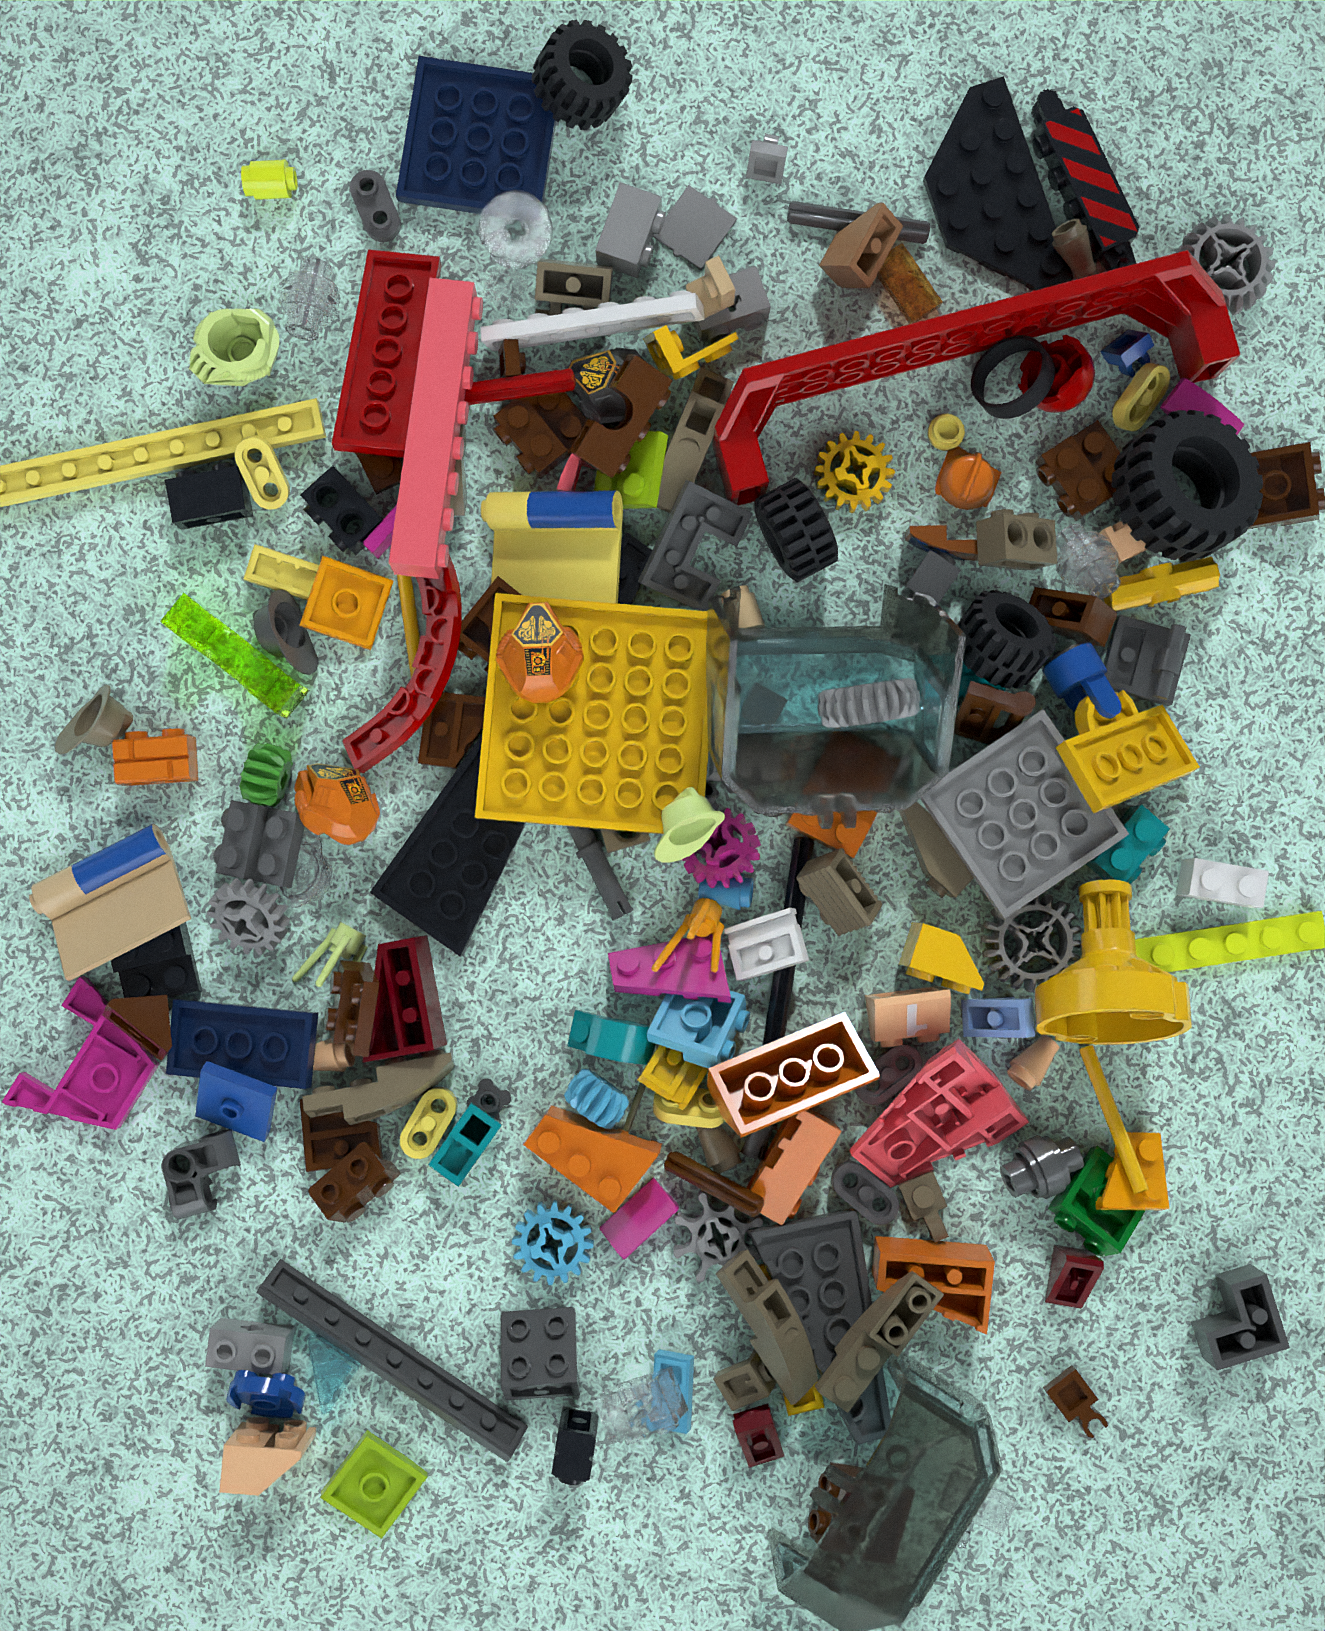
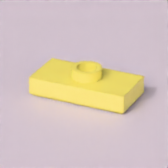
[243,544,319,601]

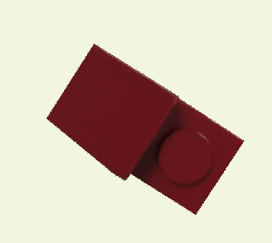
[732,1403,785,1468]

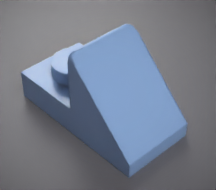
[961,996,1035,1038]

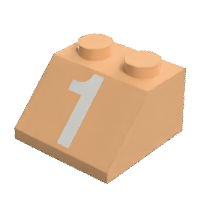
[865,986,951,1047]

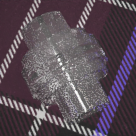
[278,257,341,341]
[1056,524,1121,599]

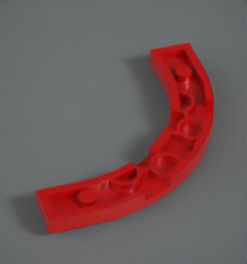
[342,555,462,774]

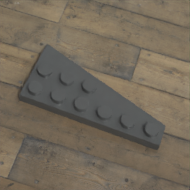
[747,1208,894,1445]

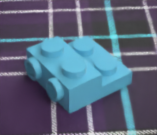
[647,990,750,1068]

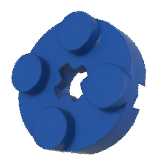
[226,1370,306,1418]

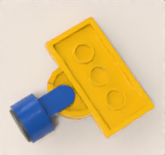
[1042,641,1200,814]

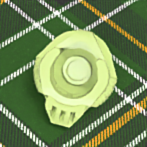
[189,309,279,386]

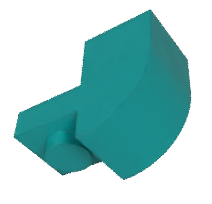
[567,1010,655,1065]
[428,1103,503,1187]

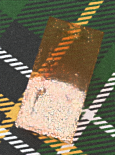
[877,243,943,324]

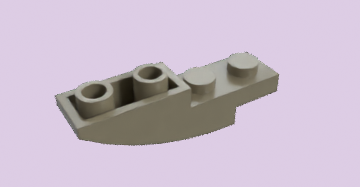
[657,367,734,513]
[302,1049,455,1125]
[715,1249,818,1405]
[815,1271,944,1413]

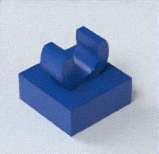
[1100,329,1154,377]

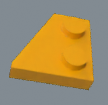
[1096,1132,1169,1211]

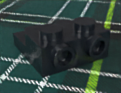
[111,922,202,998]

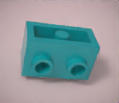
[1086,804,1170,884]

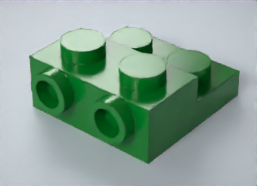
[1048,1145,1146,1256]

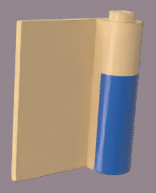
[29,824,191,981]

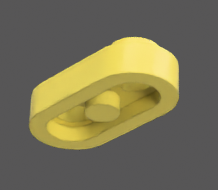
[1112,363,1170,432]
[235,436,290,510]
[400,1087,458,1159]
[653,1088,724,1128]

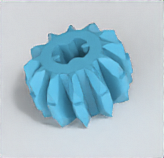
[564,1069,629,1129]

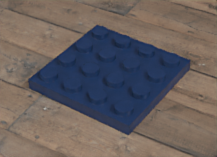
[396,56,556,223]

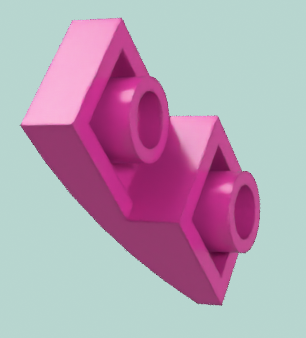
[1160,378,1245,435]

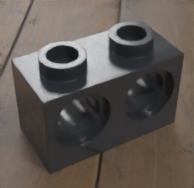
[300,465,383,556]

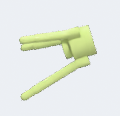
[292,922,368,987]

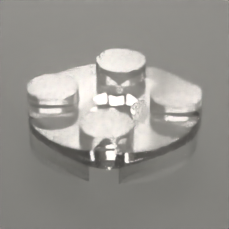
[478,190,553,269]

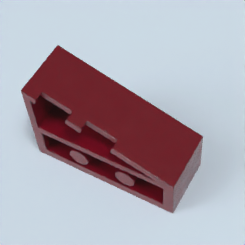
[363,935,447,1063]

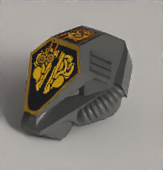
[568,348,654,428]

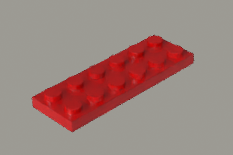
[332,249,442,458]

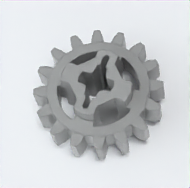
[207,878,290,955]

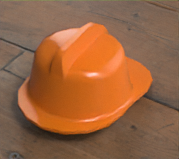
[935,446,1002,510]

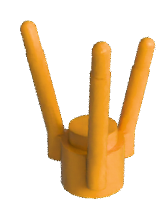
[651,898,725,973]

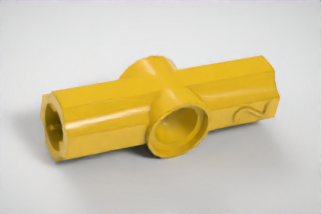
[1102,556,1220,612]

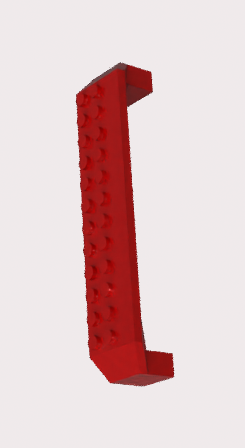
[712,250,1241,506]

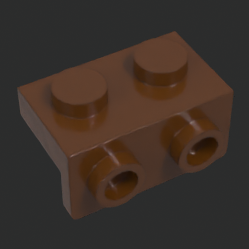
[308,1142,402,1223]

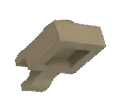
[898,1171,949,1242]

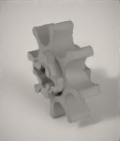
[673,1190,762,1282]

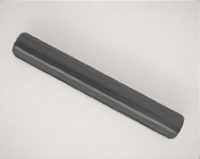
[787,201,930,244]

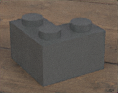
[1191,1264,1290,1371]

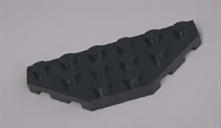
[923,76,1074,291]

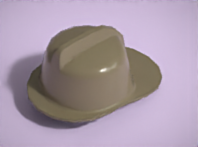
[55,684,133,755]

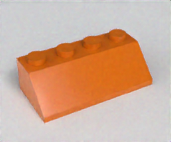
[707,1012,880,1138]

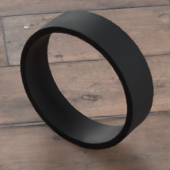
[971,335,1055,419]

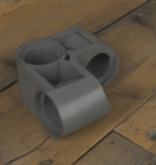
[161,1129,241,1220]

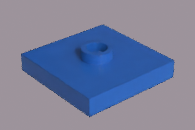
[195,1061,277,1142]

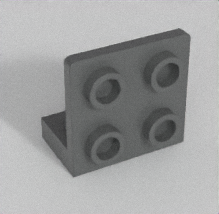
[501,1307,580,1400]

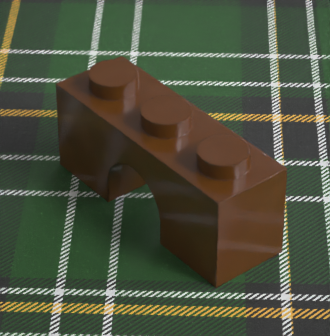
[569,354,673,478]

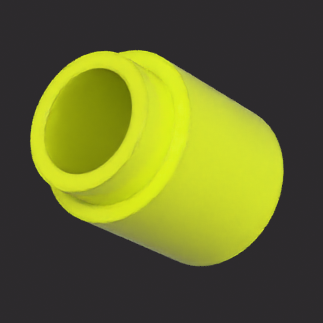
[241,159,298,200]

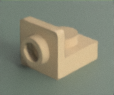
[686,255,735,319]

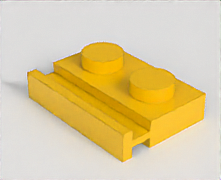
[637,1045,708,1110]

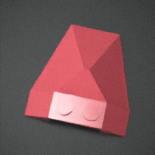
[849,1038,1029,1188]

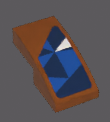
[905,525,978,561]

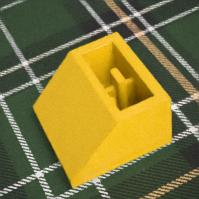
[899,922,984,995]

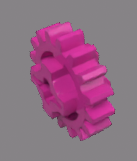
[682,808,761,888]

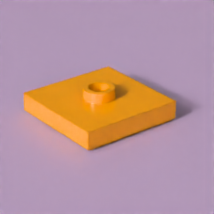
[299,556,393,650]

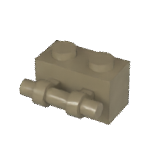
[535,258,613,316]

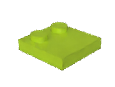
[593,431,668,509]
[320,1430,428,1539]

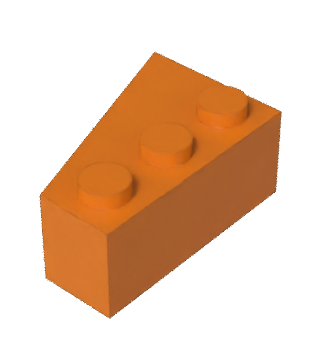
[523,1105,662,1213]
[746,1108,842,1225]
[871,1236,995,1335]

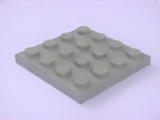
[917,709,1129,919]

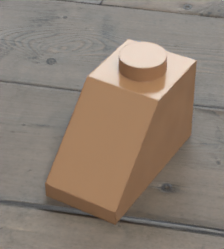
[819,203,903,288]

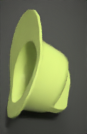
[654,787,725,863]

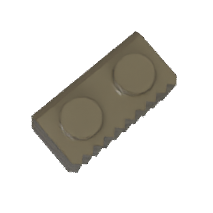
[796,848,882,936]

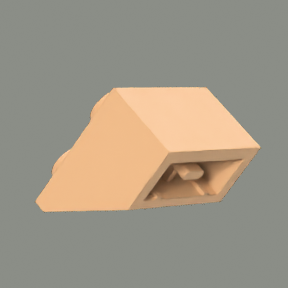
[219,1417,317,1496]

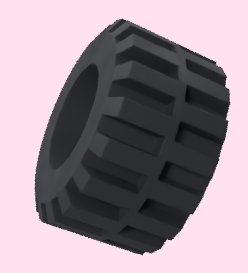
[532,19,633,130]
[754,478,838,583]
[951,590,1057,689]

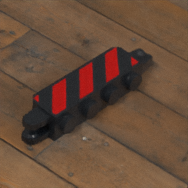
[1031,88,1140,271]

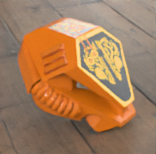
[495,602,584,703]
[294,763,380,845]

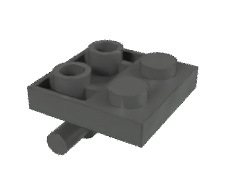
[1104,615,1191,707]

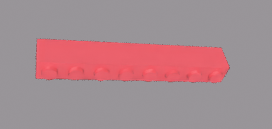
[389,278,483,579]

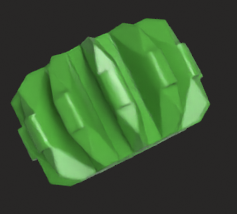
[239,743,293,807]

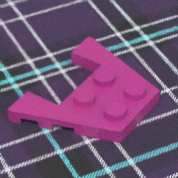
[2,976,159,1130]

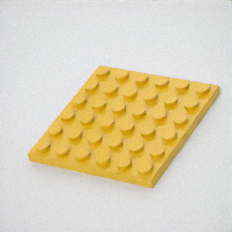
[475,593,720,834]

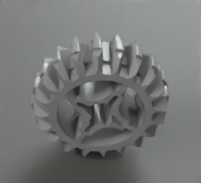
[1176,214,1276,315]
[817,678,921,728]
[981,894,1082,992]

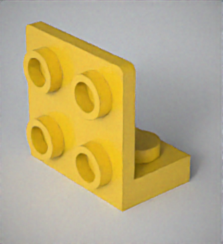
[643,325,739,380]

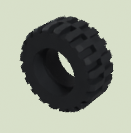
[1112,410,1263,562]

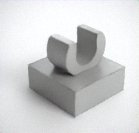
[746,133,788,184]

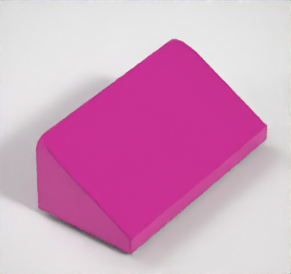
[599,1177,679,1260]

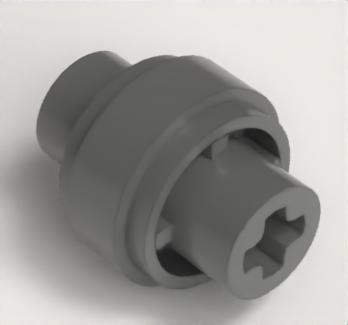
[1000,1135,1084,1199]

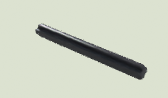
[763,837,814,1045]

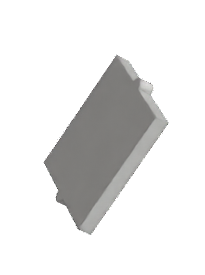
[653,185,737,270]

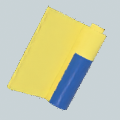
[481,491,623,604]

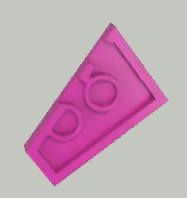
[608,934,731,1003]

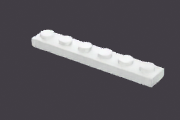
[480,290,704,351]

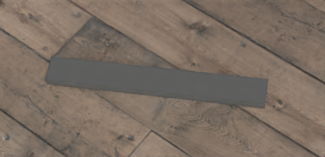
[256,1259,528,1462]

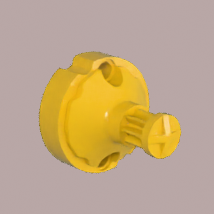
[1035,880,1192,1045]

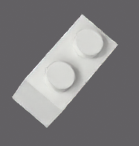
[1176,858,1269,908]

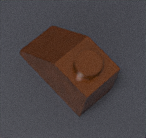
[1029,587,1117,647]

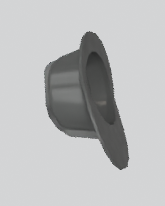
[253,589,319,675]

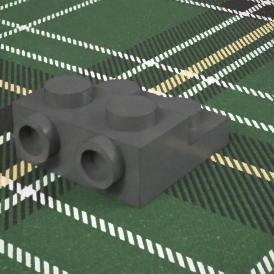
[213,800,305,888]

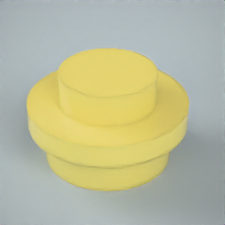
[928,414,965,451]

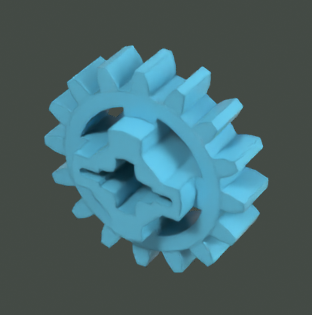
[512,1200,594,1285]

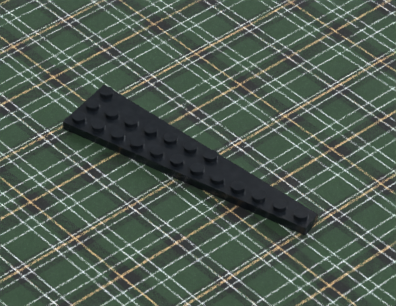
[369,532,652,957]

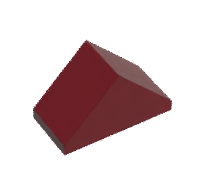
[1045,1245,1104,1309]

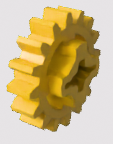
[814,431,895,513]

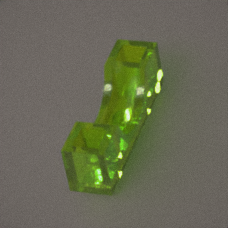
[160,592,310,719]

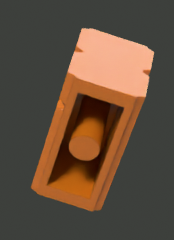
[112,728,198,786]

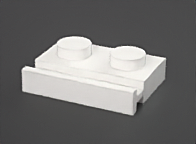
[724,908,809,981]

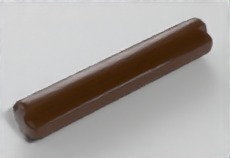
[664,1151,765,1217]

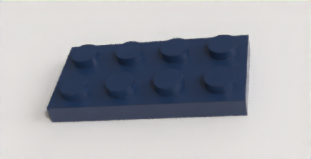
[166,999,318,1089]

